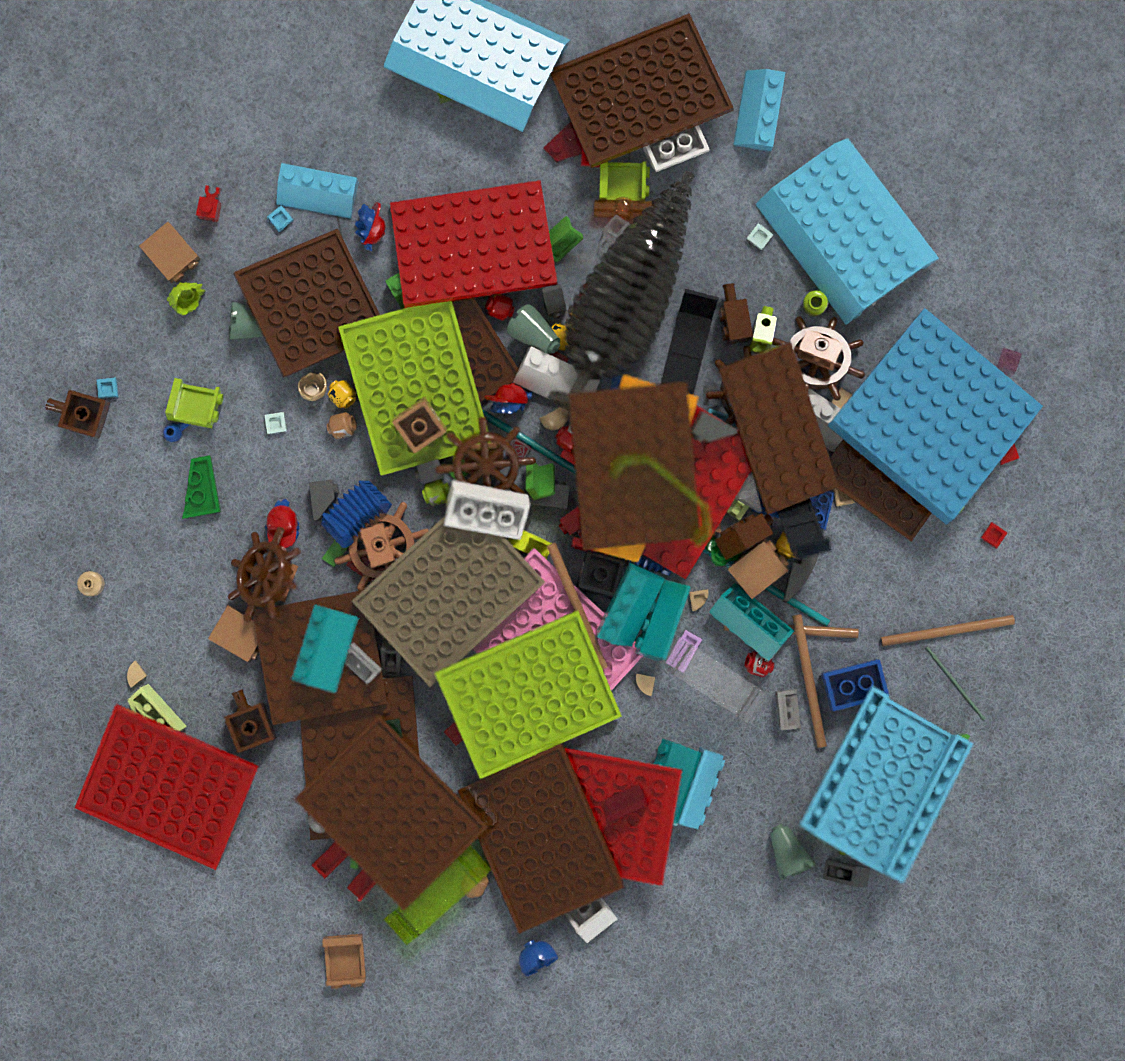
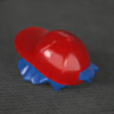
[355,202,386,251]
[485,383,533,415]
[265,499,300,548]

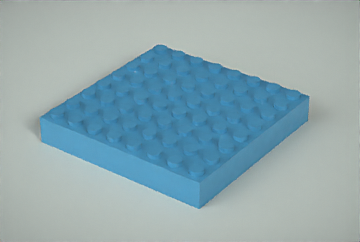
[827,308,1043,524]

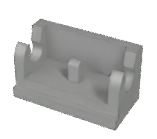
[345,643,382,685]
[776,689,801,730]

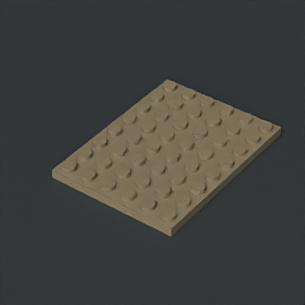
[352,516,545,687]

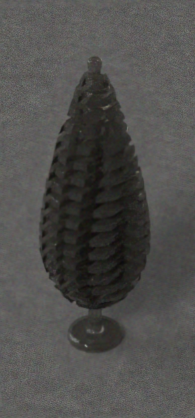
[547,171,695,412]

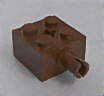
[718,283,753,345]
[45,390,110,439]
[715,513,774,560]
[224,689,277,753]

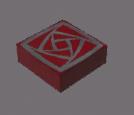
[505,438,531,458]

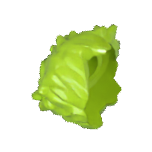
[167,282,206,315]

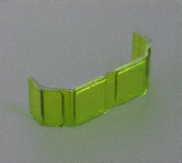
[609,454,712,547]
[384,845,491,945]

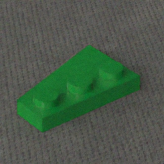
[182,455,221,519]

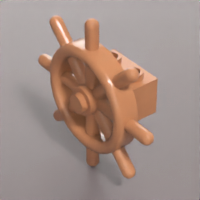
[334,502,429,591]

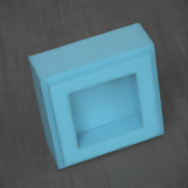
[267,205,294,232]
[96,377,119,399]

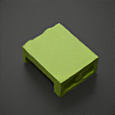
[599,161,650,202]
[165,378,224,429]

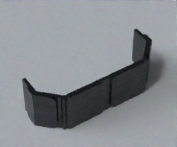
[661,289,719,395]
[777,498,832,560]

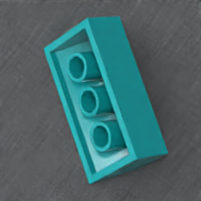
[597,563,665,647]
[634,580,691,661]
[709,583,794,661]
[292,605,358,693]
[653,738,702,827]

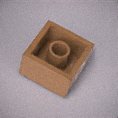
[392,397,447,454]

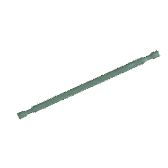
[925,646,986,720]

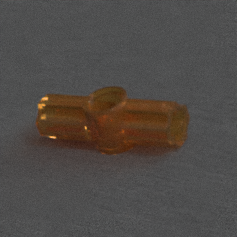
[594,197,652,222]

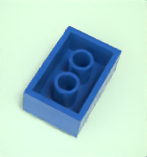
[821,659,890,711]

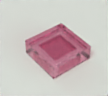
[997,348,1022,372]

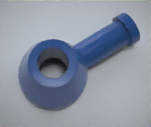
[163,422,191,442]

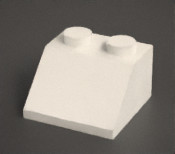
[565,898,617,943]

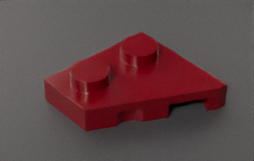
[543,122,582,163]

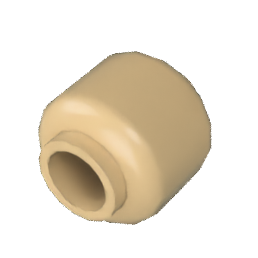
[77,571,105,596]

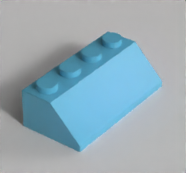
[734,69,785,152]
[276,163,359,219]
[678,747,725,829]

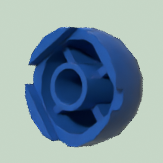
[519,940,558,976]

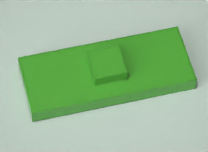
[322,540,349,567]

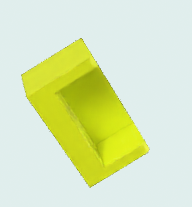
[507,530,552,559]

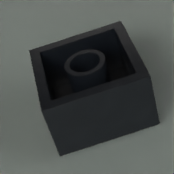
[576,550,625,599]

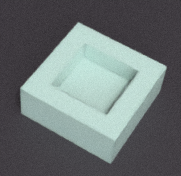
[747,223,773,250]
[265,412,287,434]

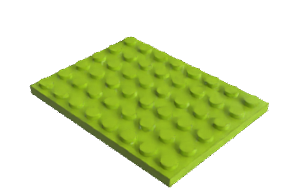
[338,301,491,476]
[435,610,622,779]

